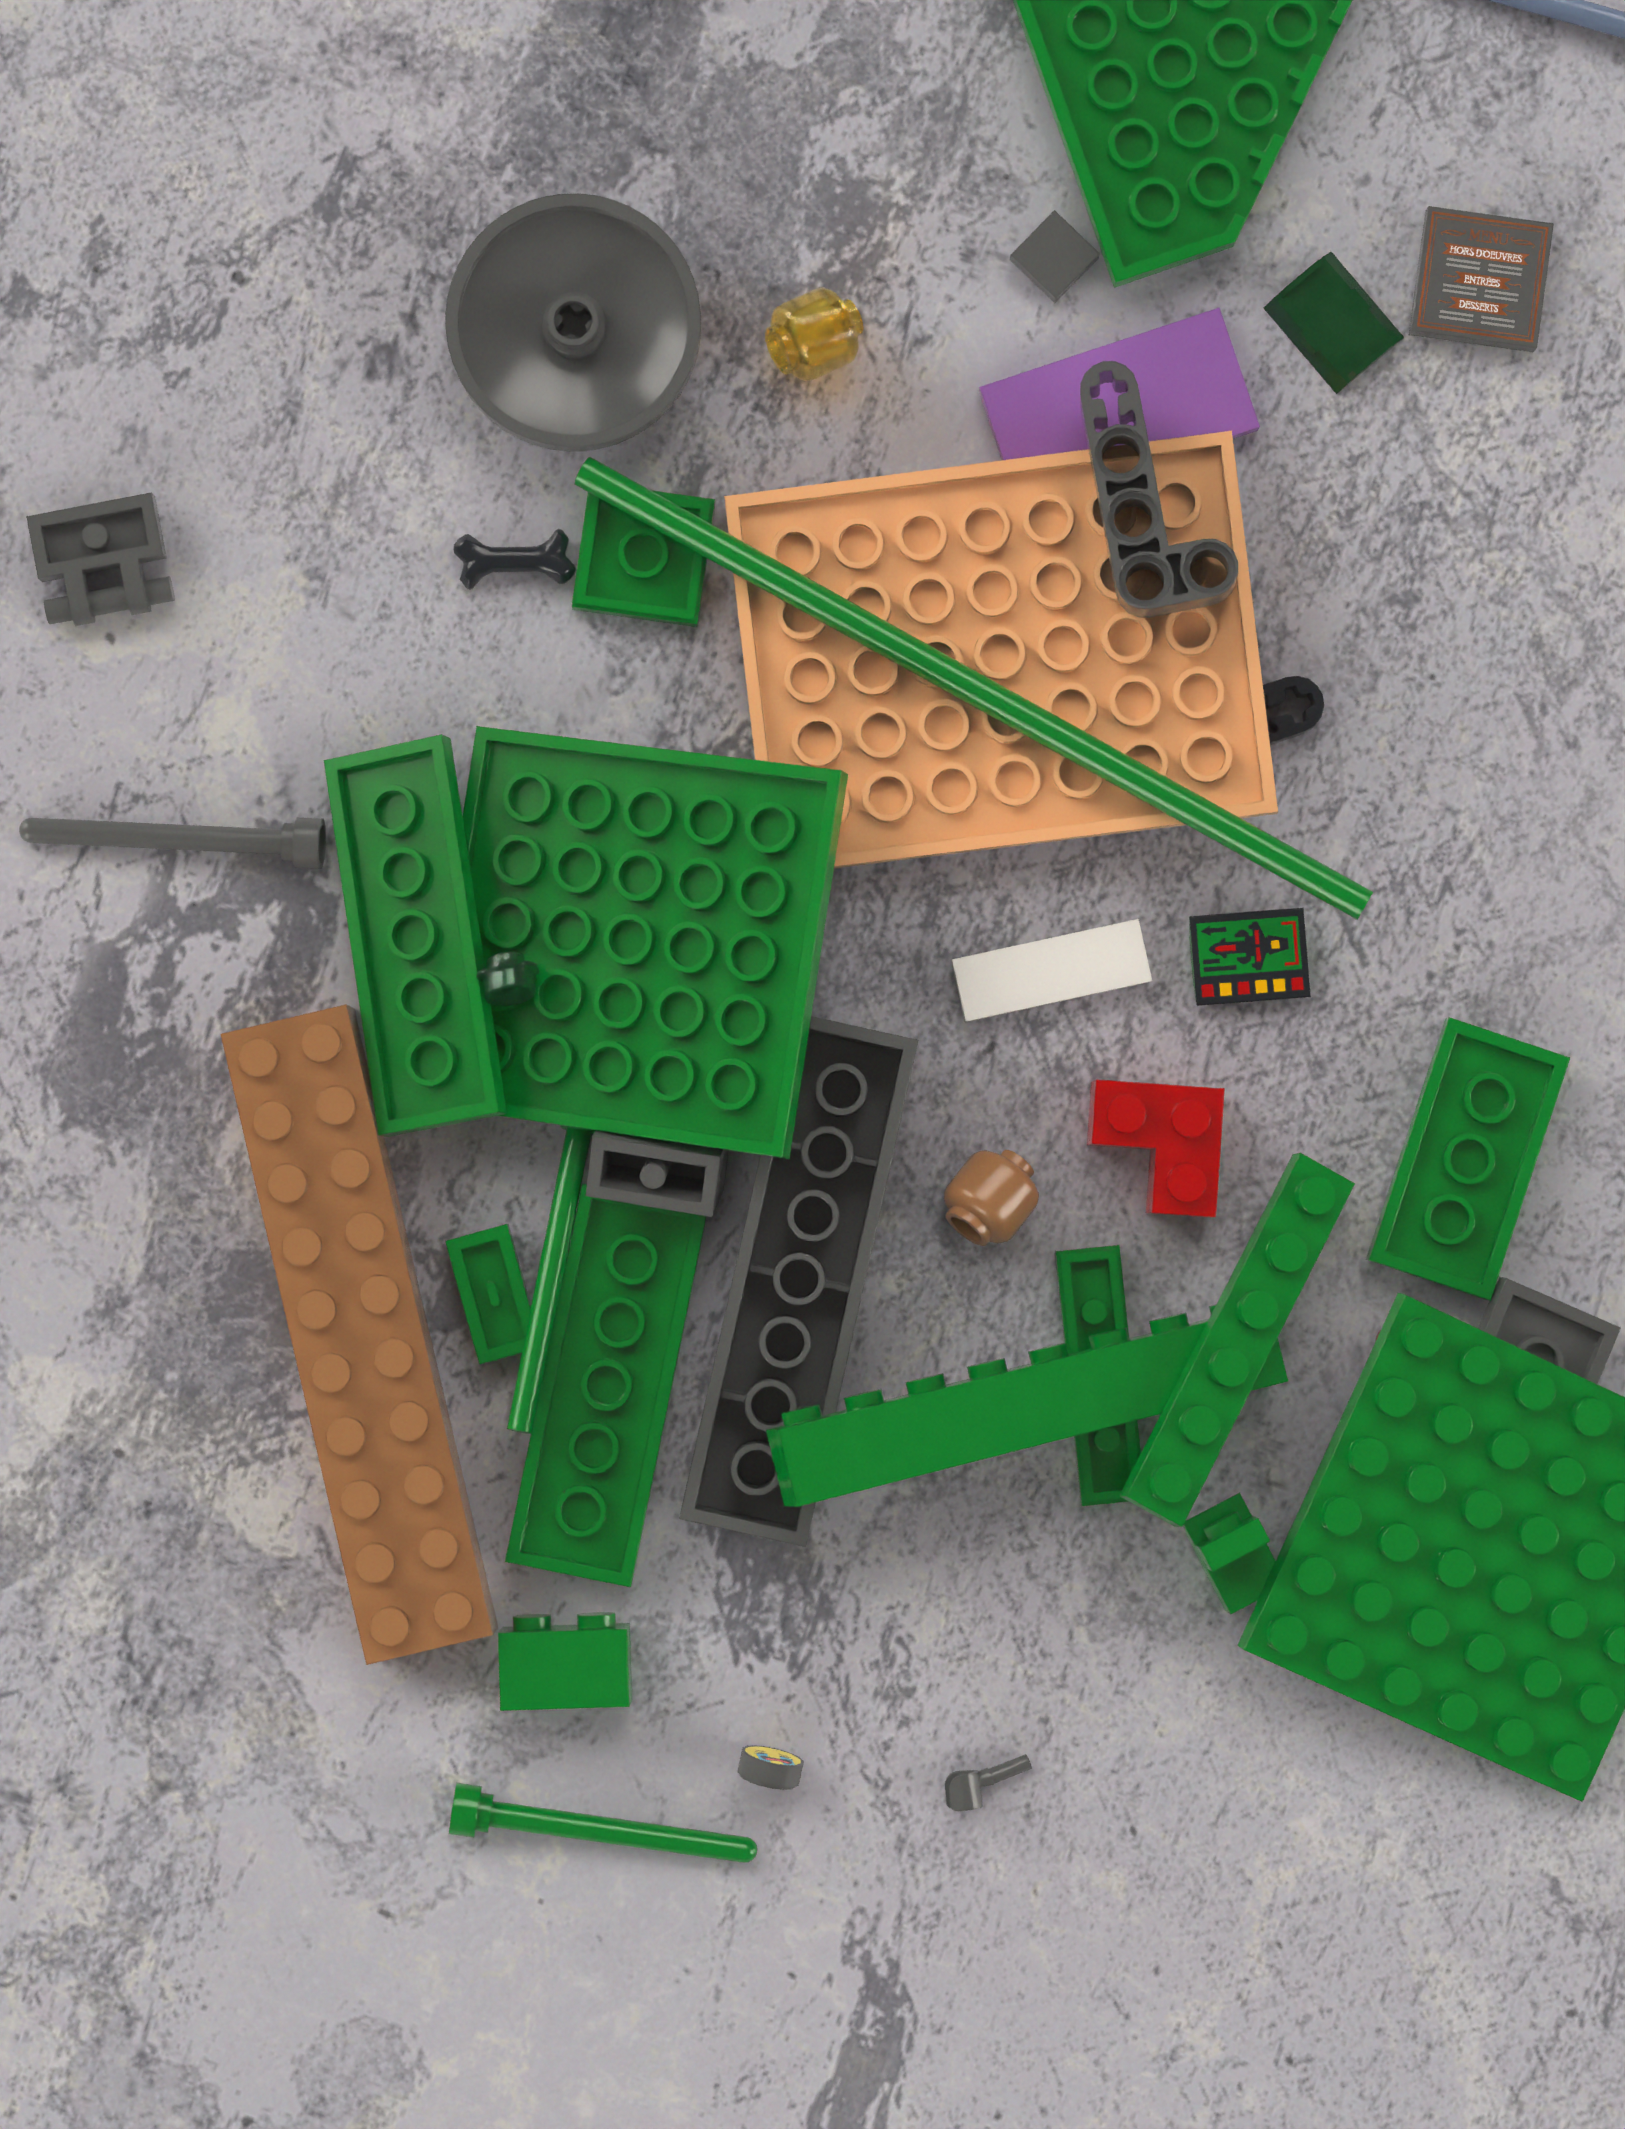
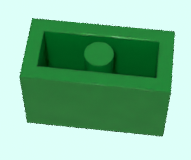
[498,1612,632,1711]

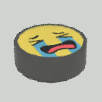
[737,1745,804,1790]

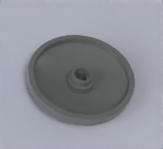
[445,193,701,452]

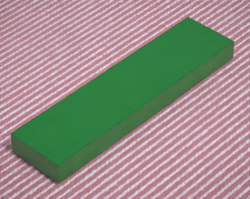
[1055,1245,1141,1506]

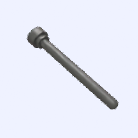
[19,817,326,869]

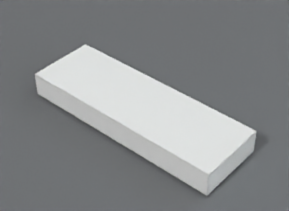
[951,919,1152,1023]

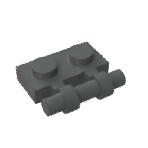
[26,492,175,626]

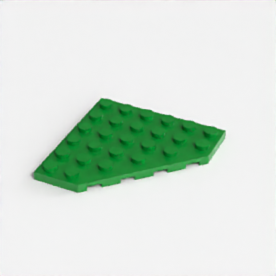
[1013,0,1353,288]

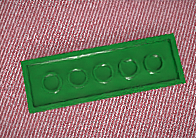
[324,734,507,1137]
[505,1184,707,1587]

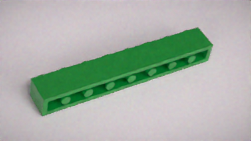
[766,1304,1288,1507]

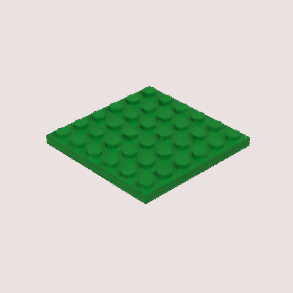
[463,726,848,1159]
[1237,1292,1625,1802]

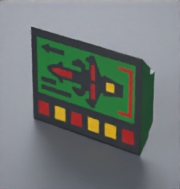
[1189,908,1311,1006]

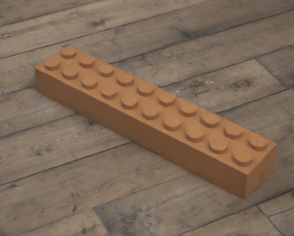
[221,1004,498,1665]

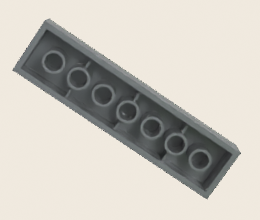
[679,1016,919,1547]

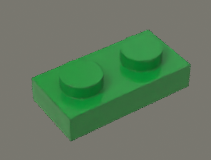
[445,1224,531,1365]

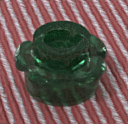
[476,952,539,1006]

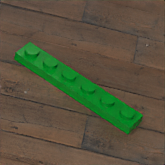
[1119,1153,1355,1527]

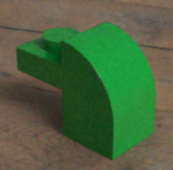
[1183,1492,1275,1614]

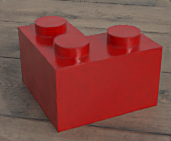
[1087,1079,1225,1218]

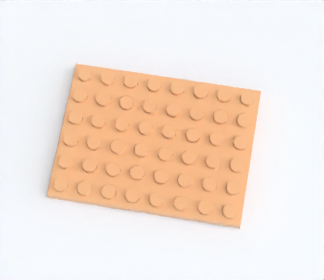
[724,431,1278,868]

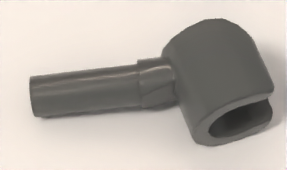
[945,1754,1032,1811]

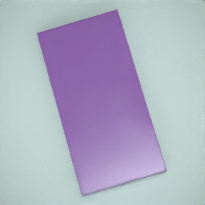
[979,307,1260,460]

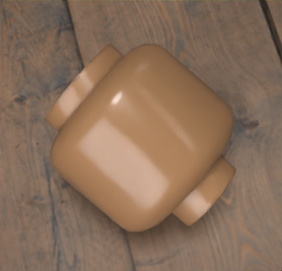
[944,1150,1039,1246]

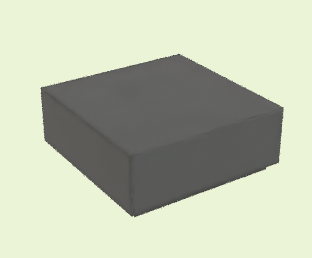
[1010,210,1100,303]

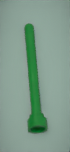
[449,1783,758,1863]

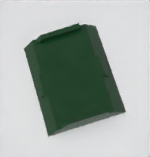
[1264,252,1404,394]

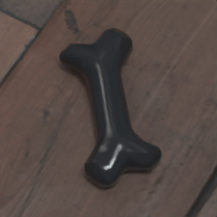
[453,529,576,590]

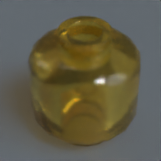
[765,287,864,382]

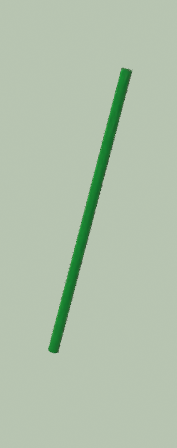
[574,457,1373,920]

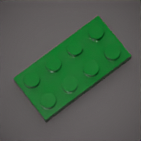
[1366,1017,1570,1301]

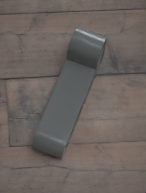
[1080,361,1238,618]

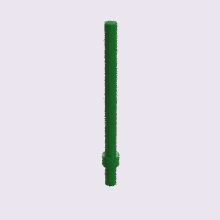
[507,1125,595,1434]

